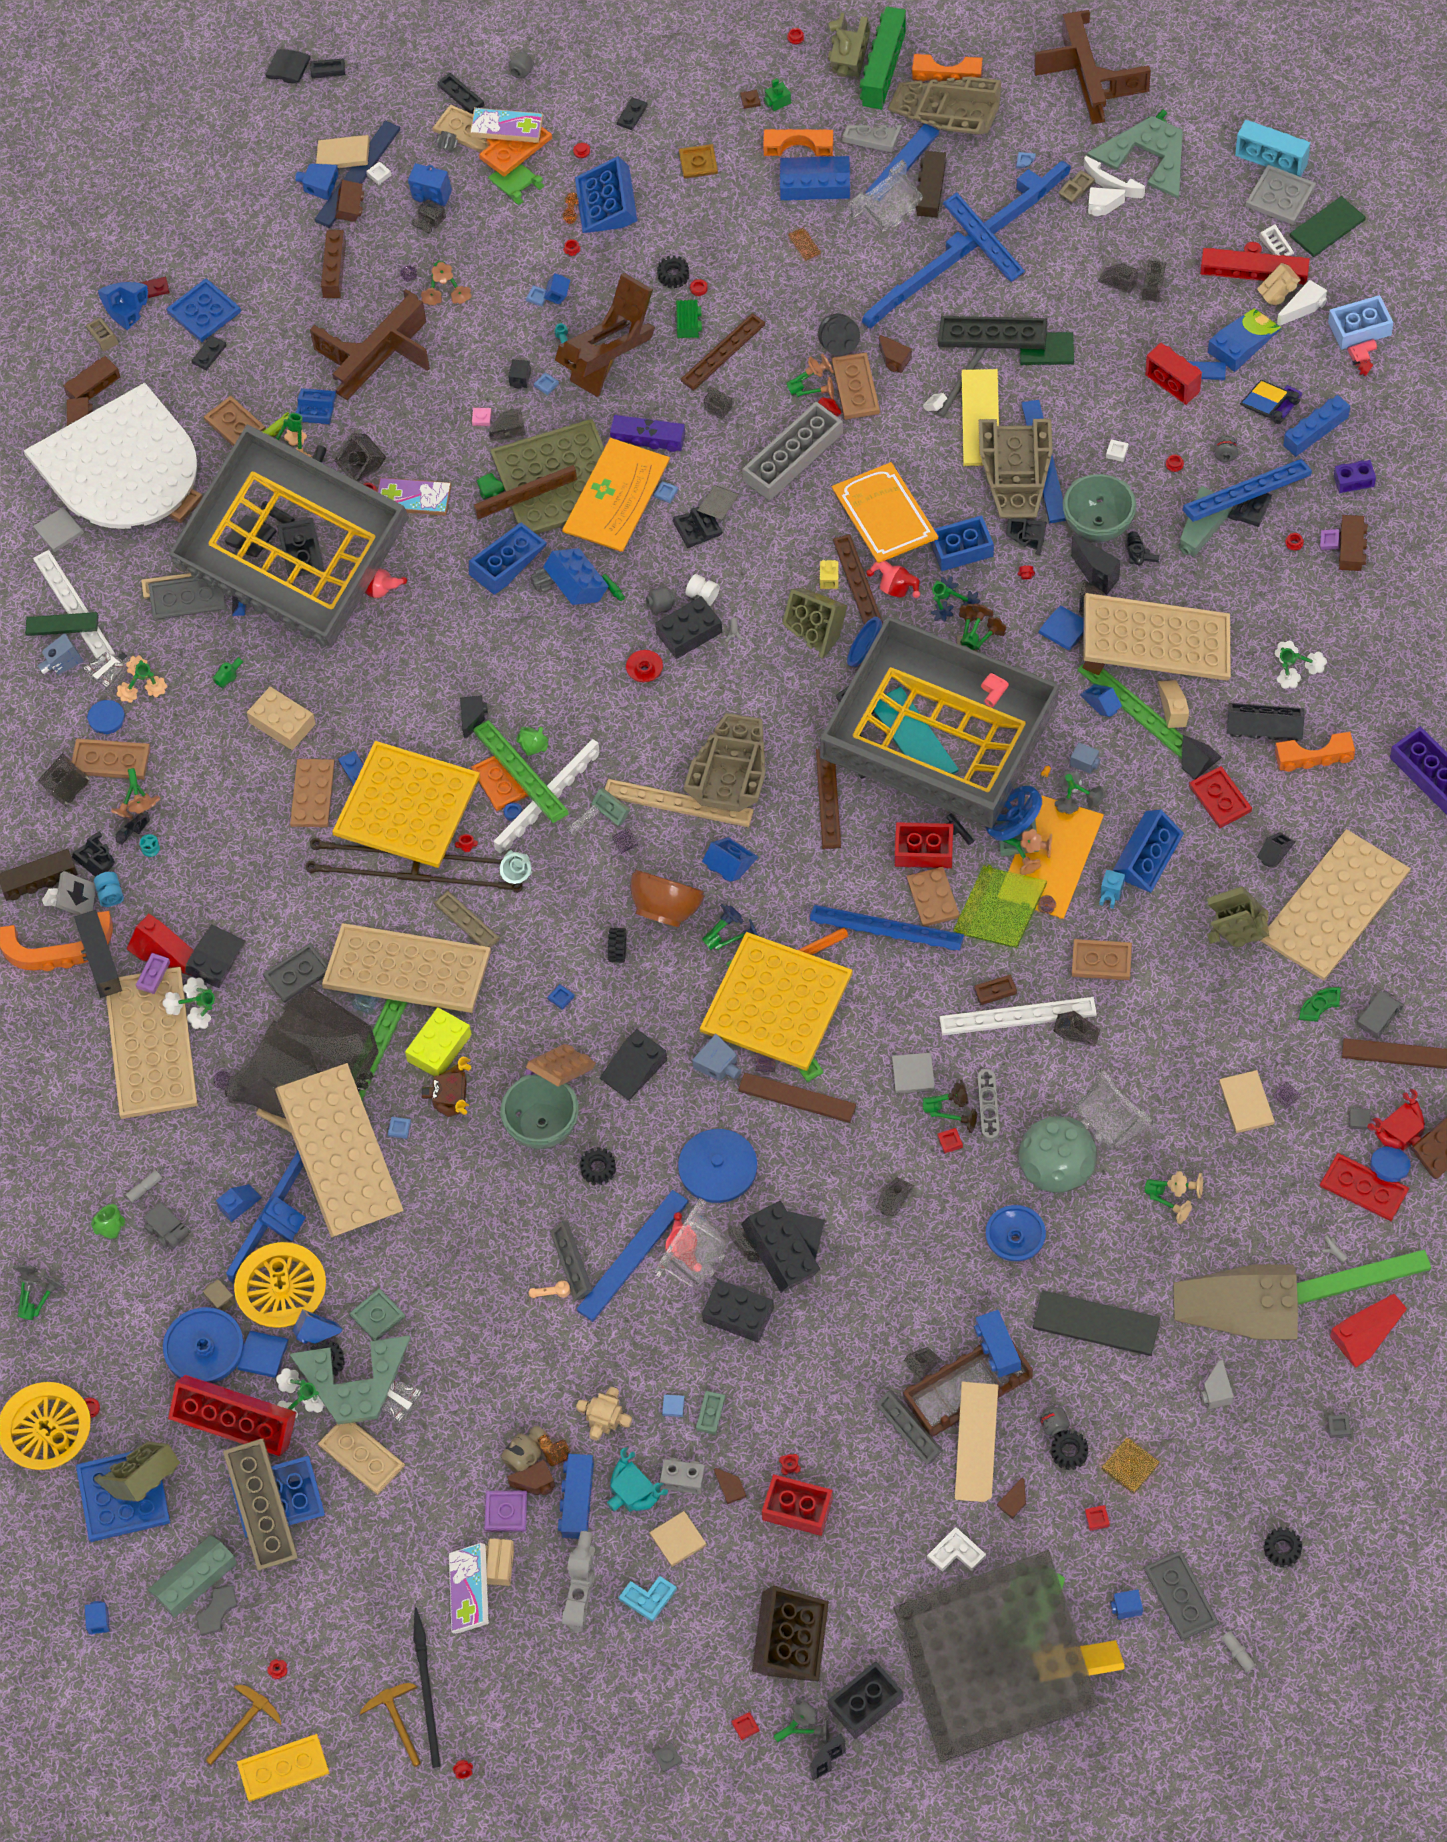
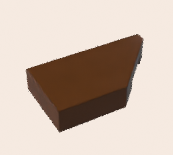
[714,1468,746,1504]
[997,1478,1026,1519]

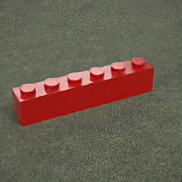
[1200,248,1310,285]

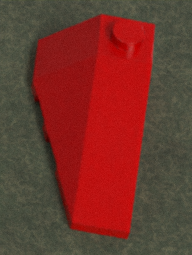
[127,913,194,976]
[1330,1294,1407,1368]

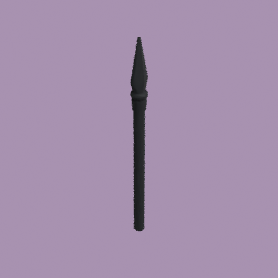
[413,1607,441,1768]

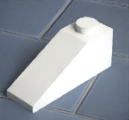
[1277,280,1327,325]

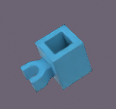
[1099,870,1125,909]

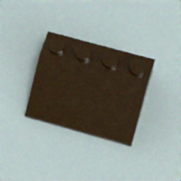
[752,1586,829,1682]

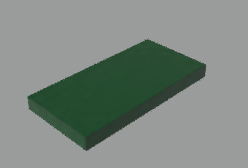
[1290,196,1366,257]

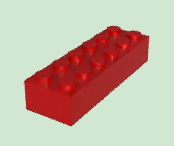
[168,1375,297,1456]

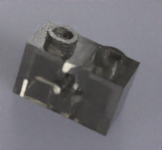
[1142,260,1166,302]

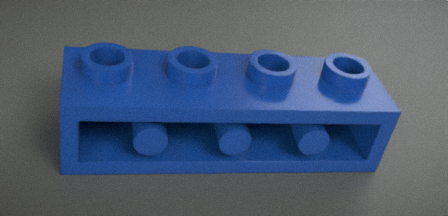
[1283,395,1350,457]

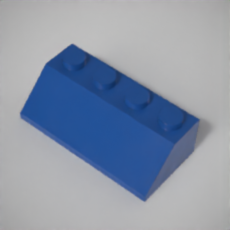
[1113,809,1184,893]

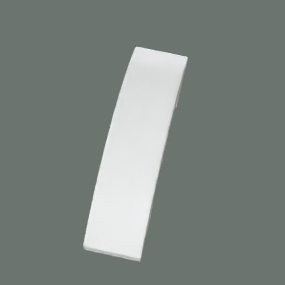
[1084,156,1145,198]

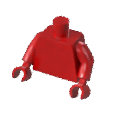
[1368,1089,1425,1151]

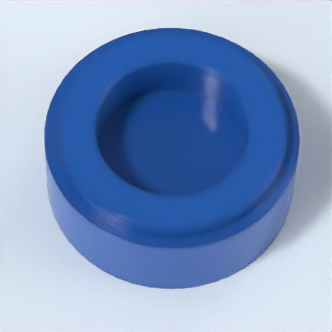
[504,803,523,821]

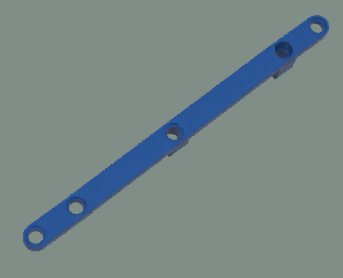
[862,161,1071,329]

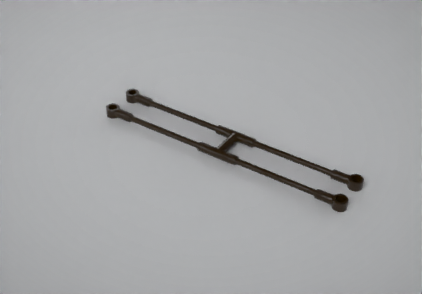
[305,838,523,893]

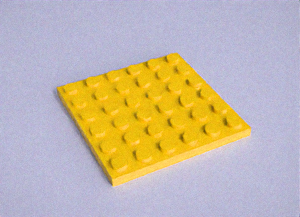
[332,741,480,868]
[700,932,853,1071]

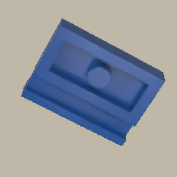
[258,1196,306,1242]

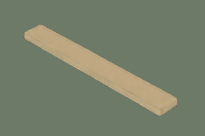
[605,779,754,827]

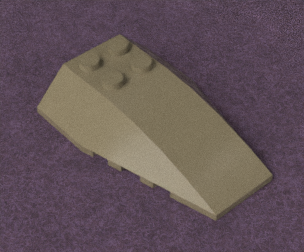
[888,77,1001,134]
[979,419,1053,519]
[684,713,766,812]
[1173,1264,1298,1340]

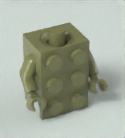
[828,13,871,77]
[1207,886,1270,947]

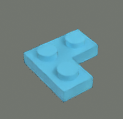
[619,1576,677,1622]

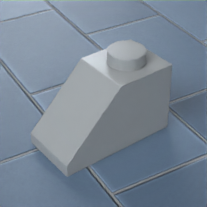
[1201,1360,1234,1409]

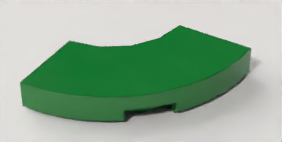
[1299,987,1341,1022]

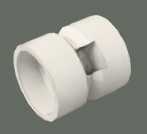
[686,574,720,606]

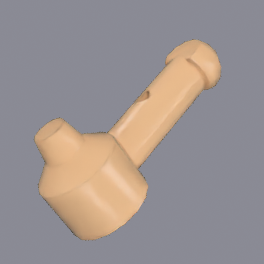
[528,1281,571,1298]

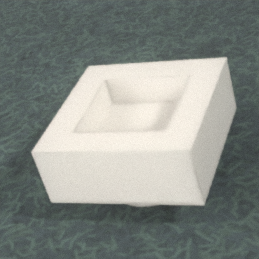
[367,162,392,185]
[923,393,947,411]
[1106,439,1129,462]
[42,888,58,906]

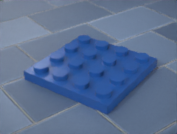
[76,1451,171,1542]

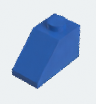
[1080,684,1122,717]
[216,1184,262,1222]
[292,1309,343,1344]

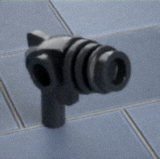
[1127,531,1160,566]

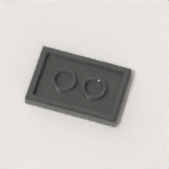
[263,943,328,1003]

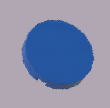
[87,700,125,734]
[1370,1147,1411,1182]

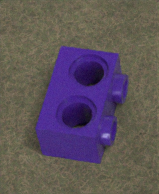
[1334,460,1376,493]

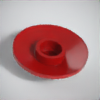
[626,650,663,682]

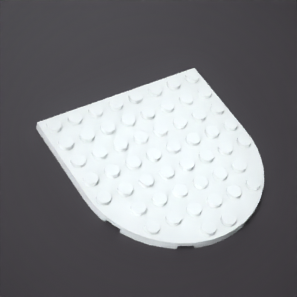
[24,383,197,529]

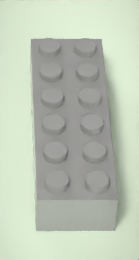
[742,402,843,501]

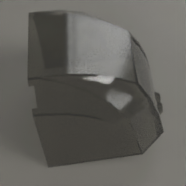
[237,986,379,1119]

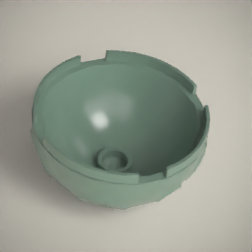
[1018,1116,1097,1193]

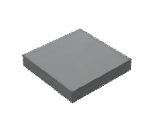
[33,507,84,552]
[892,1053,935,1093]

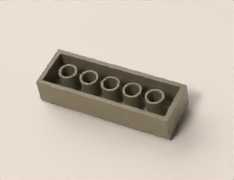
[223,1439,299,1571]

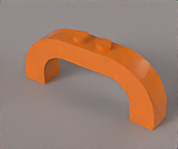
[0,911,113,971]

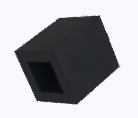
[508,359,531,389]

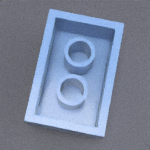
[1328,295,1393,350]

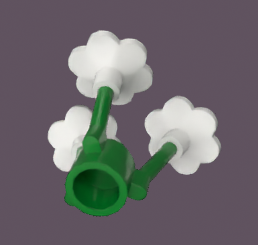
[1275,641,1327,689]
[163,977,215,1029]
[276,1368,324,1418]

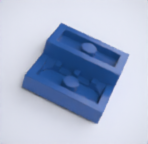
[295,388,336,424]
[1038,605,1084,651]
[237,1331,288,1378]

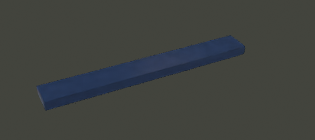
[315,120,400,228]

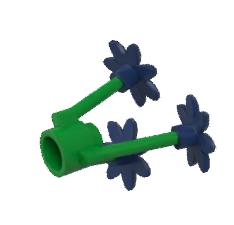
[931,576,981,622]

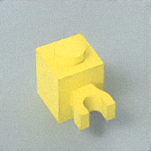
[820,560,839,589]

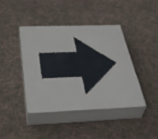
[55,871,96,915]

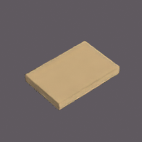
[316,135,370,168]
[1219,1070,1275,1133]

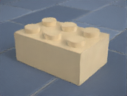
[247,687,316,750]

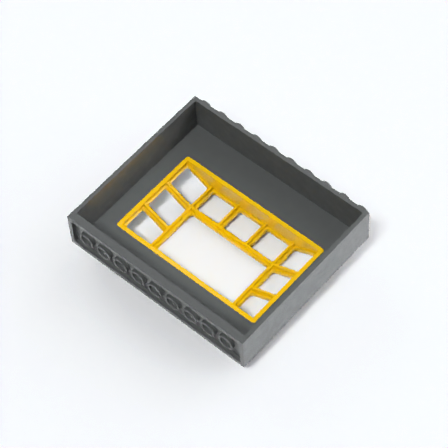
[169,424,409,648]
[820,616,1059,829]

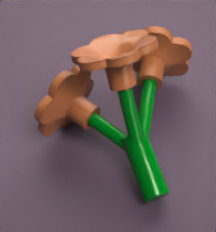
[111,768,160,819]
[1003,829,1052,876]

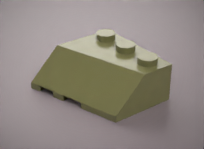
[782,588,848,659]
[94,1441,180,1502]

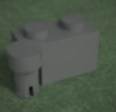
[1357,990,1404,1039]
[143,1202,190,1250]

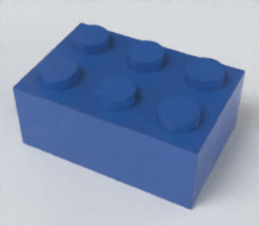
[930,515,994,571]
[543,548,608,605]

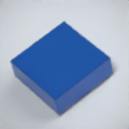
[547,984,575,1010]

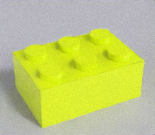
[405,1007,472,1077]

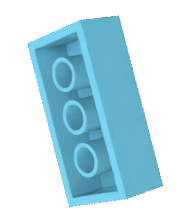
[1235,120,1311,177]

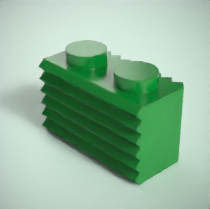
[676,299,702,338]

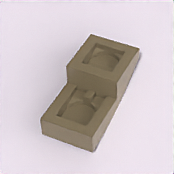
[1058,170,1095,203]

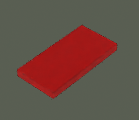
[1319,1153,1409,1222]

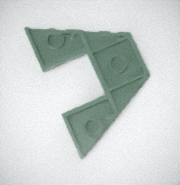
[1087,116,1182,198]
[290,1335,411,1425]

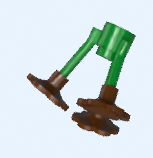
[959,604,1007,651]

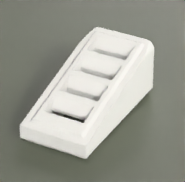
[1259,225,1294,256]

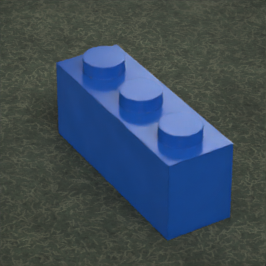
[973,1310,1021,1378]

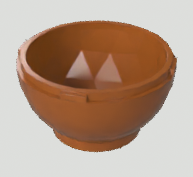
[630,869,705,928]

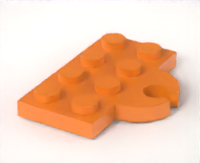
[479,127,552,177]

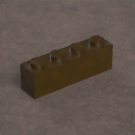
[914,151,946,218]
[0,849,78,901]

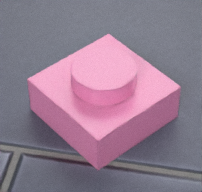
[472,408,492,426]

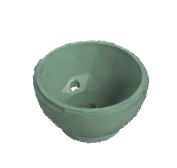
[1063,474,1136,543]
[500,1074,579,1149]

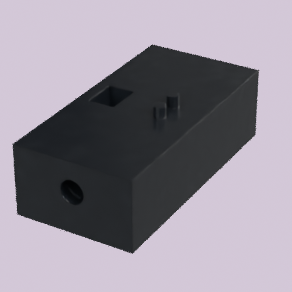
[74,910,122,998]

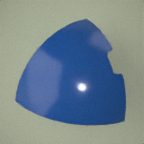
[98,282,148,330]

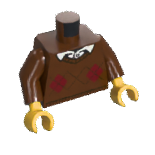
[422,1056,471,1117]

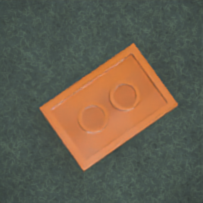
[471,756,528,812]

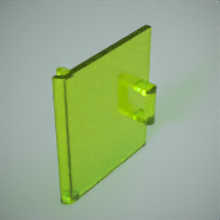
[953,865,1047,948]

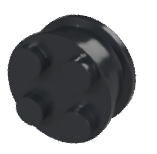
[818,313,860,356]

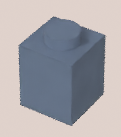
[1070,742,1101,774]

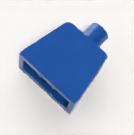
[295,164,339,200]

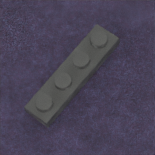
[550,1221,593,1300]
[875,1390,943,1465]

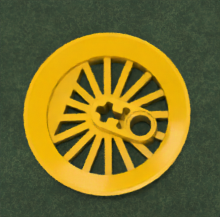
[234,1242,326,1328]
[0,1382,91,1470]

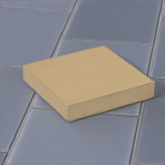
[649,1511,707,1567]

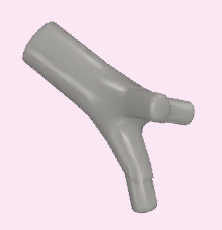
[725,618,743,642]
[1322,1235,1348,1263]

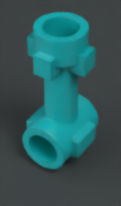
[554,323,568,344]

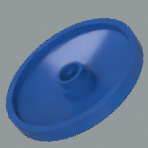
[678,1129,757,1203]
[163,1307,244,1383]

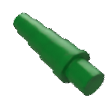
[602,574,625,601]

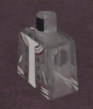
[83,652,129,696]
[381,1380,424,1428]

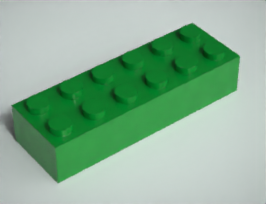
[859,6,906,110]

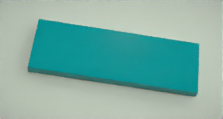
[874,687,959,774]

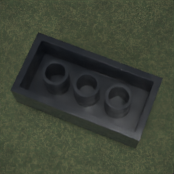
[741,1200,821,1293]

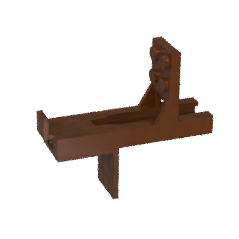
[1034,10,1151,124]
[555,273,655,397]
[310,289,430,401]

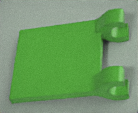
[488,164,545,206]

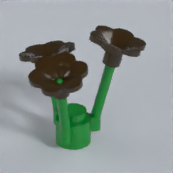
[923,1079,978,1133]

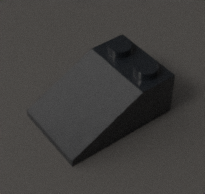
[277,518,324,578]
[1071,534,1121,595]
[185,924,246,988]
[600,1029,667,1101]

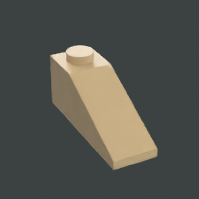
[1157,680,1189,728]

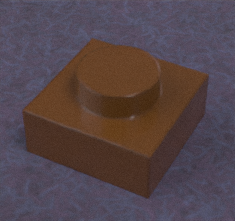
[740,89,761,109]

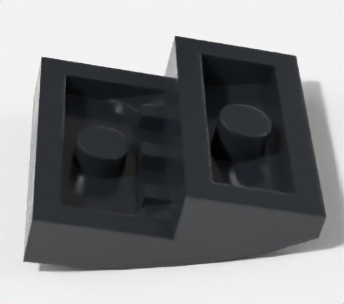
[265,49,311,84]
[673,506,723,548]
[225,515,277,557]
[787,1211,825,1260]
[810,1734,846,1781]

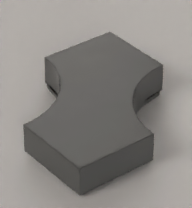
[196,1585,237,1636]

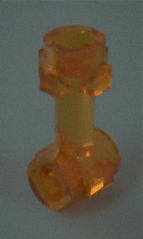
[563,192,579,224]

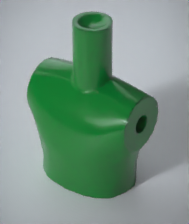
[476,473,504,499]
[212,657,243,689]

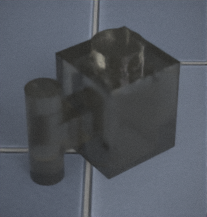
[411,199,446,234]
[704,386,732,420]

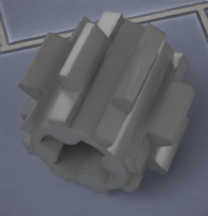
[436,131,458,151]
[530,568,553,591]

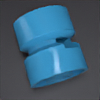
[94,872,124,907]

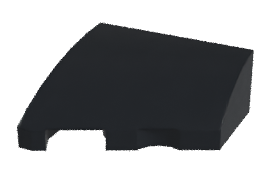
[1006,518,1047,555]
[115,810,150,845]
[72,831,115,877]

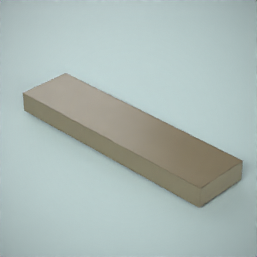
[434,891,500,947]

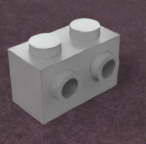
[660,1458,705,1495]

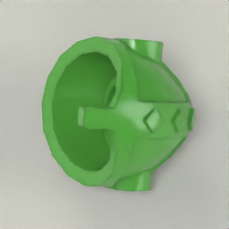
[516,727,549,756]
[91,1204,125,1239]

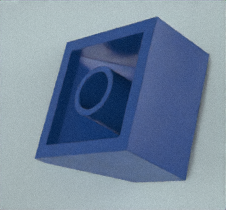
[702,837,758,882]

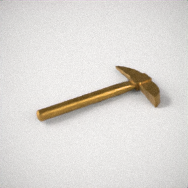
[360,1683,421,1767]
[206,1685,281,1765]

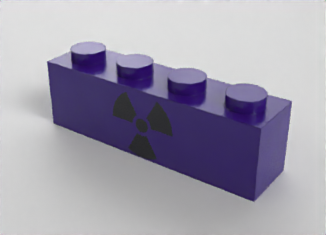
[610,415,686,452]

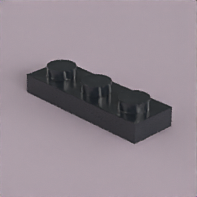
[437,73,484,114]

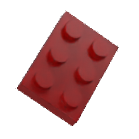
[1189,766,1252,829]

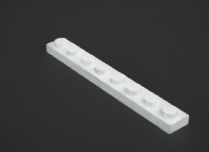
[494,739,599,854]

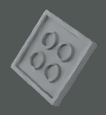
[1246,165,1316,225]

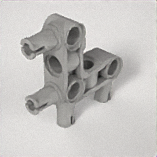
[562,1531,595,1633]

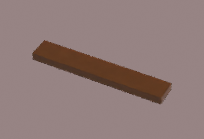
[680,313,766,391]
[473,465,577,520]
[833,534,883,625]
[816,749,841,849]
[1342,1038,1447,1069]
[738,1072,856,1123]

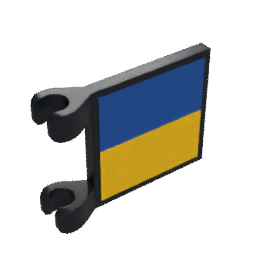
[1240,380,1301,424]

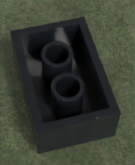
[655,596,723,659]
[702,1279,774,1343]
[827,1661,904,1739]

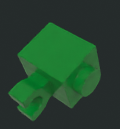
[764,78,792,112]

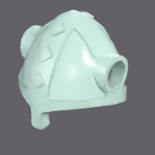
[500,850,532,884]

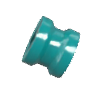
[139,834,160,857]

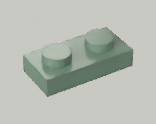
[591,788,630,826]
[696,1391,726,1435]

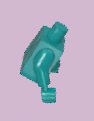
[606,1447,668,1512]

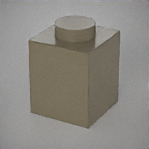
[203,1279,236,1311]

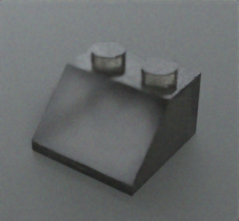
[334,433,386,482]
[38,753,90,807]

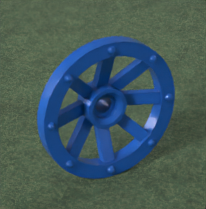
[986,786,1042,841]

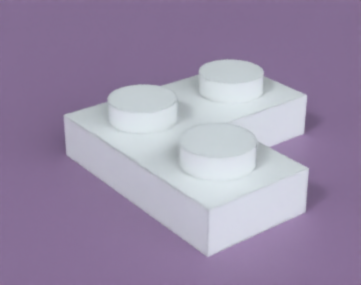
[927,1527,986,1572]

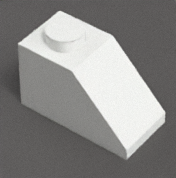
[1088,187,1125,216]

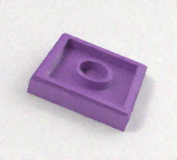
[485,1491,527,1532]

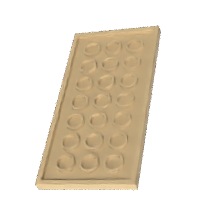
[1083,593,1231,681]
[1260,829,1411,981]
[322,923,491,1013]
[106,967,198,1119]
[275,1063,404,1238]

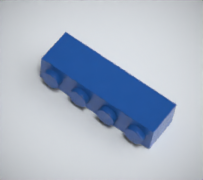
[558,1454,594,1539]

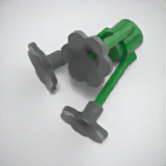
[13,1265,66,1321]

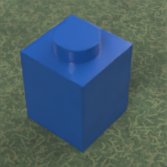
[544,273,570,304]
[1110,1589,1143,1620]
[85,1601,110,1635]

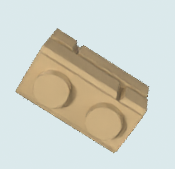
[1257,263,1300,306]
[486,1539,515,1586]

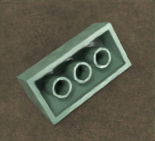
[147,1535,237,1618]

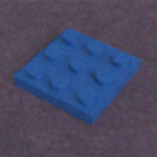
[166,278,241,343]

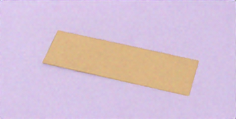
[955,1382,998,1502]

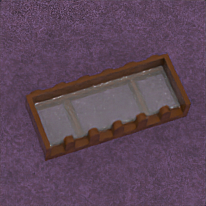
[903,1339,1033,1437]

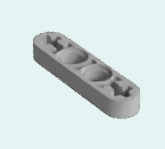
[978,1069,1000,1141]

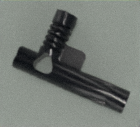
[946,813,974,845]

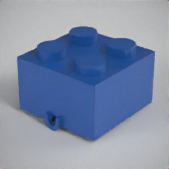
[408,163,452,207]

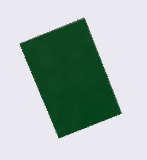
[1020,332,1074,365]

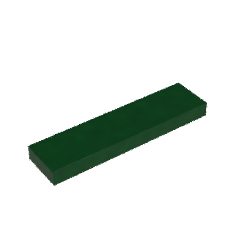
[25,612,99,636]

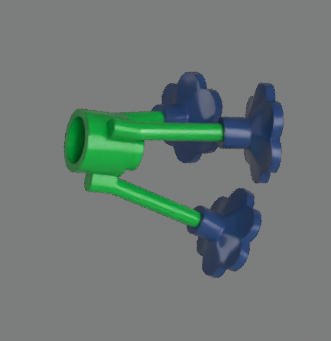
[702,904,758,950]

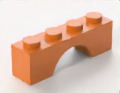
[912,54,982,82]
[763,129,834,156]
[1275,732,1355,772]

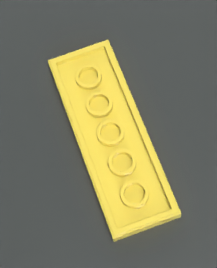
[962,369,999,466]

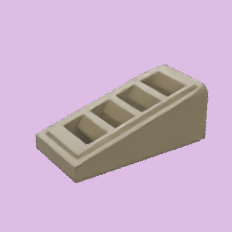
[86,317,119,352]

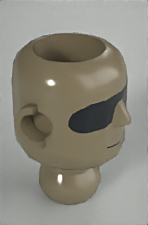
[501,1425,548,1473]

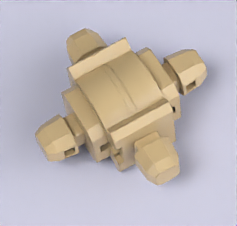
[576,1387,632,1440]

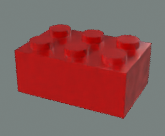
[1145,342,1202,405]
[895,822,953,868]
[762,1474,833,1536]

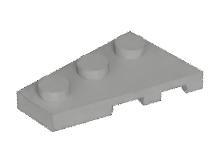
[842,125,902,153]

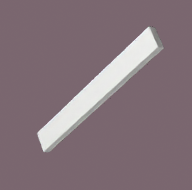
[33,550,116,664]
[939,997,1097,1036]

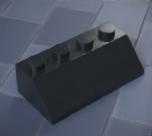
[1227,703,1305,741]

